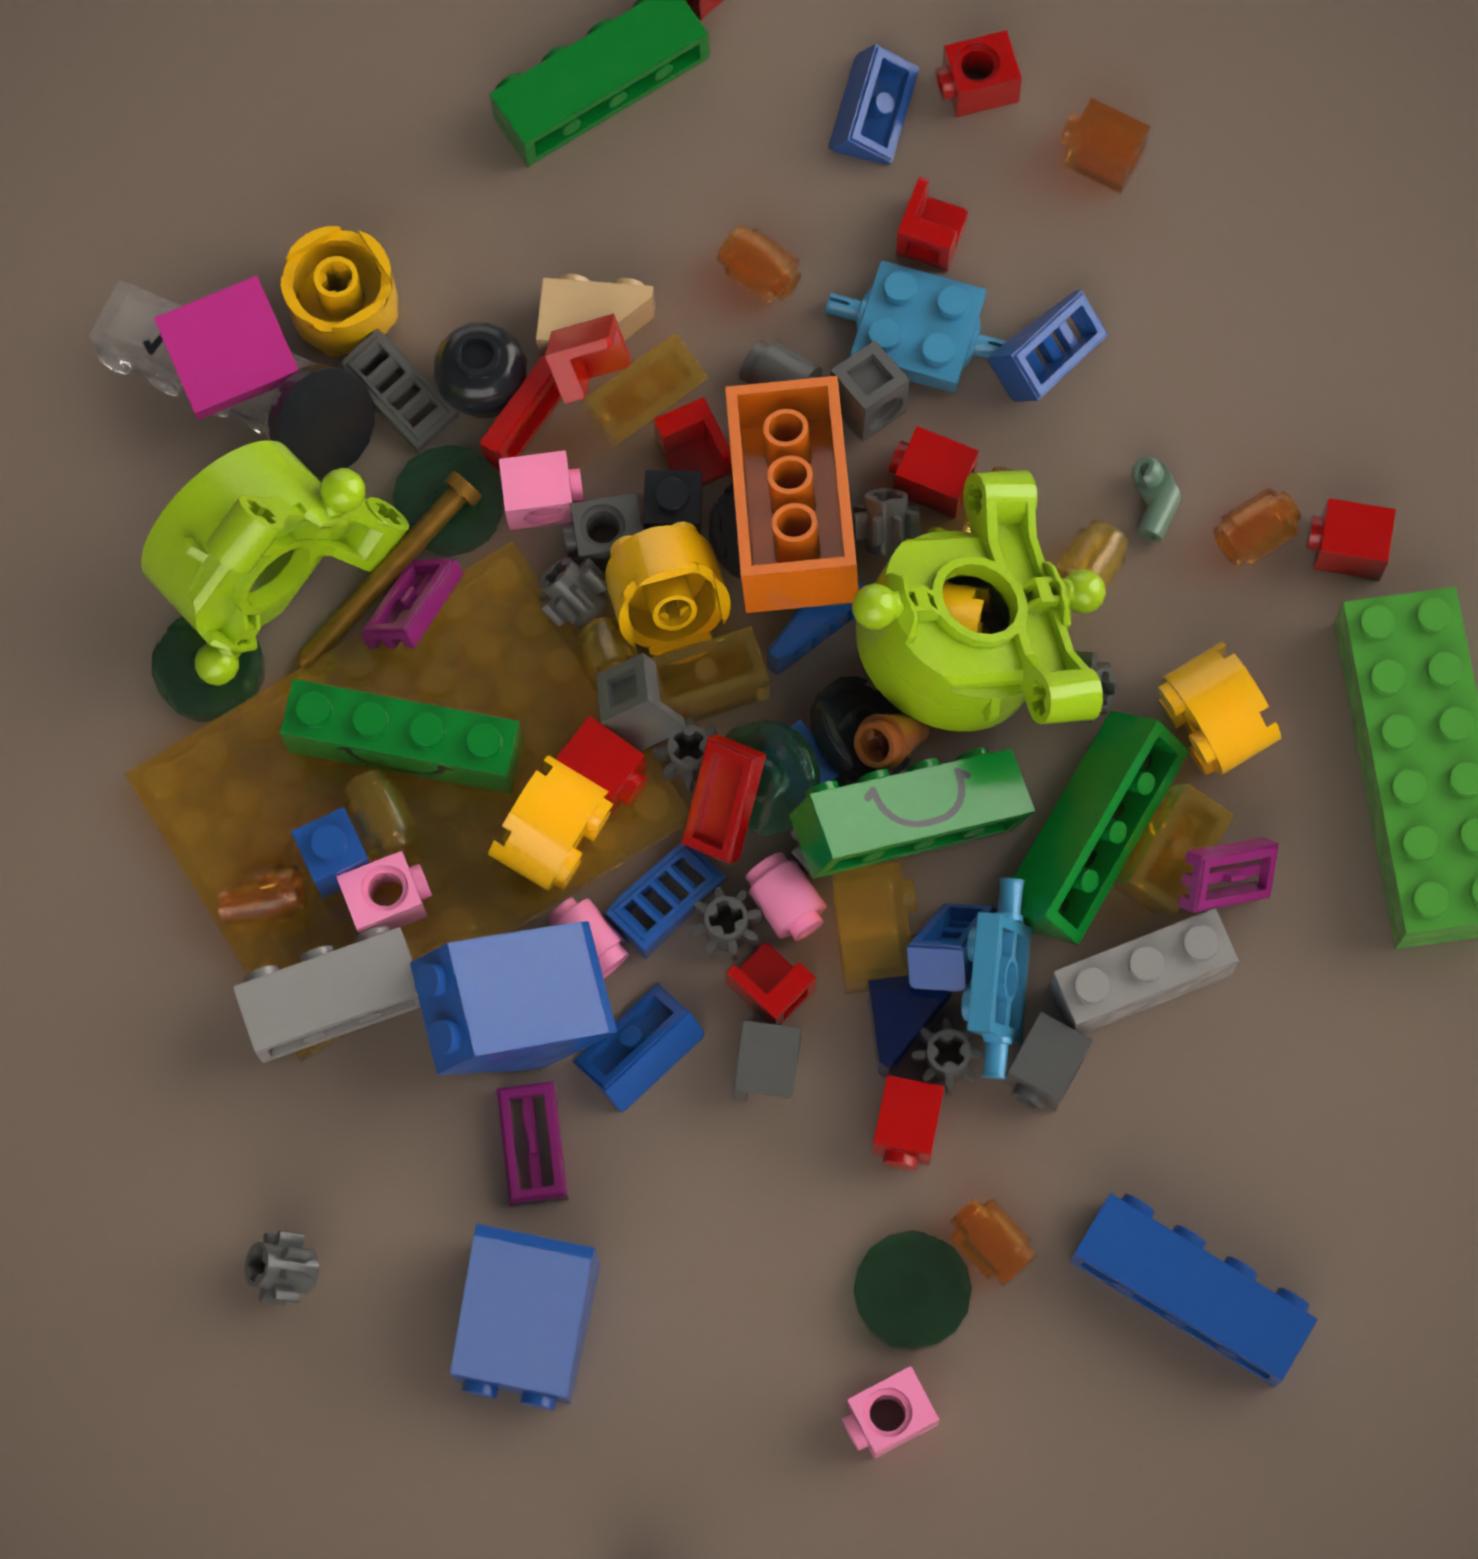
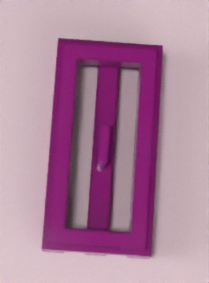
[361,558,464,649]
[1178,837,1279,913]
[496,1081,569,1207]

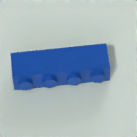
[1070,1193,1318,1387]

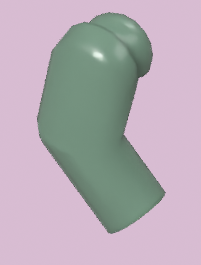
[1132,457,1181,543]

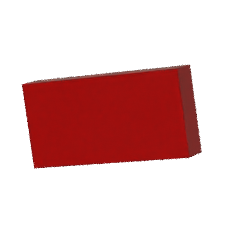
[479,355,562,472]
[681,734,767,864]

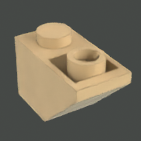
[536,274,655,359]

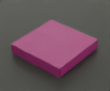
[154,275,299,420]

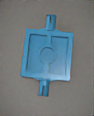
[825,260,1007,394]
[961,878,1033,1080]

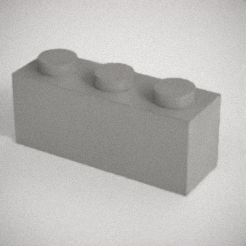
[1049,908,1239,1034]
[233,926,420,1063]

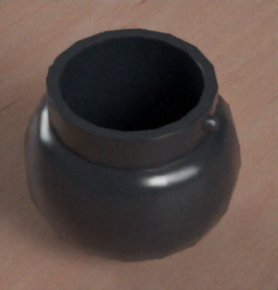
[434,323,527,418]

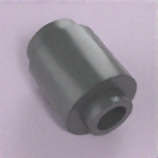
[739,340,822,384]

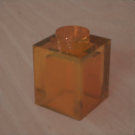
[1060,98,1150,194]

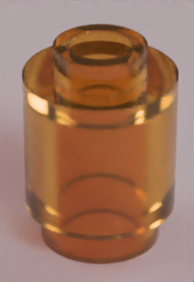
[717,225,801,304]
[1213,488,1301,566]
[950,1197,1037,1287]

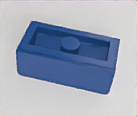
[828,44,920,165]
[573,983,704,1112]

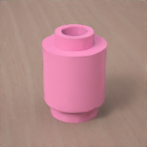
[745,852,827,941]
[546,897,630,979]

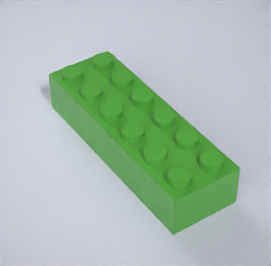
[1334,586,1478,949]

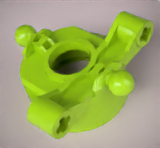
[141,440,410,686]
[852,470,1106,732]

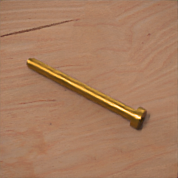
[295,470,483,671]

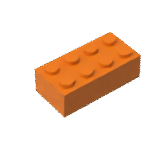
[725,375,859,613]

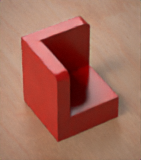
[896,177,968,272]
[545,313,631,404]
[653,397,732,487]
[725,943,816,1025]

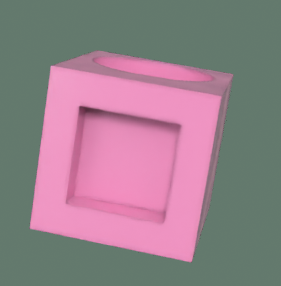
[499,450,584,530]
[336,851,432,934]
[842,1366,939,1459]

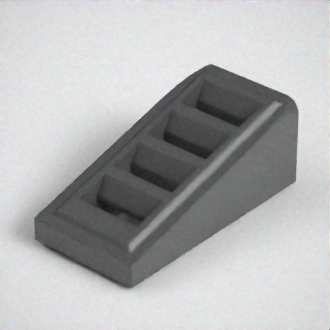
[339,329,458,453]

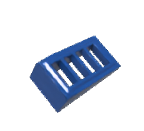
[988,290,1108,402]
[767,581,865,675]
[604,843,727,959]
[907,903,997,991]

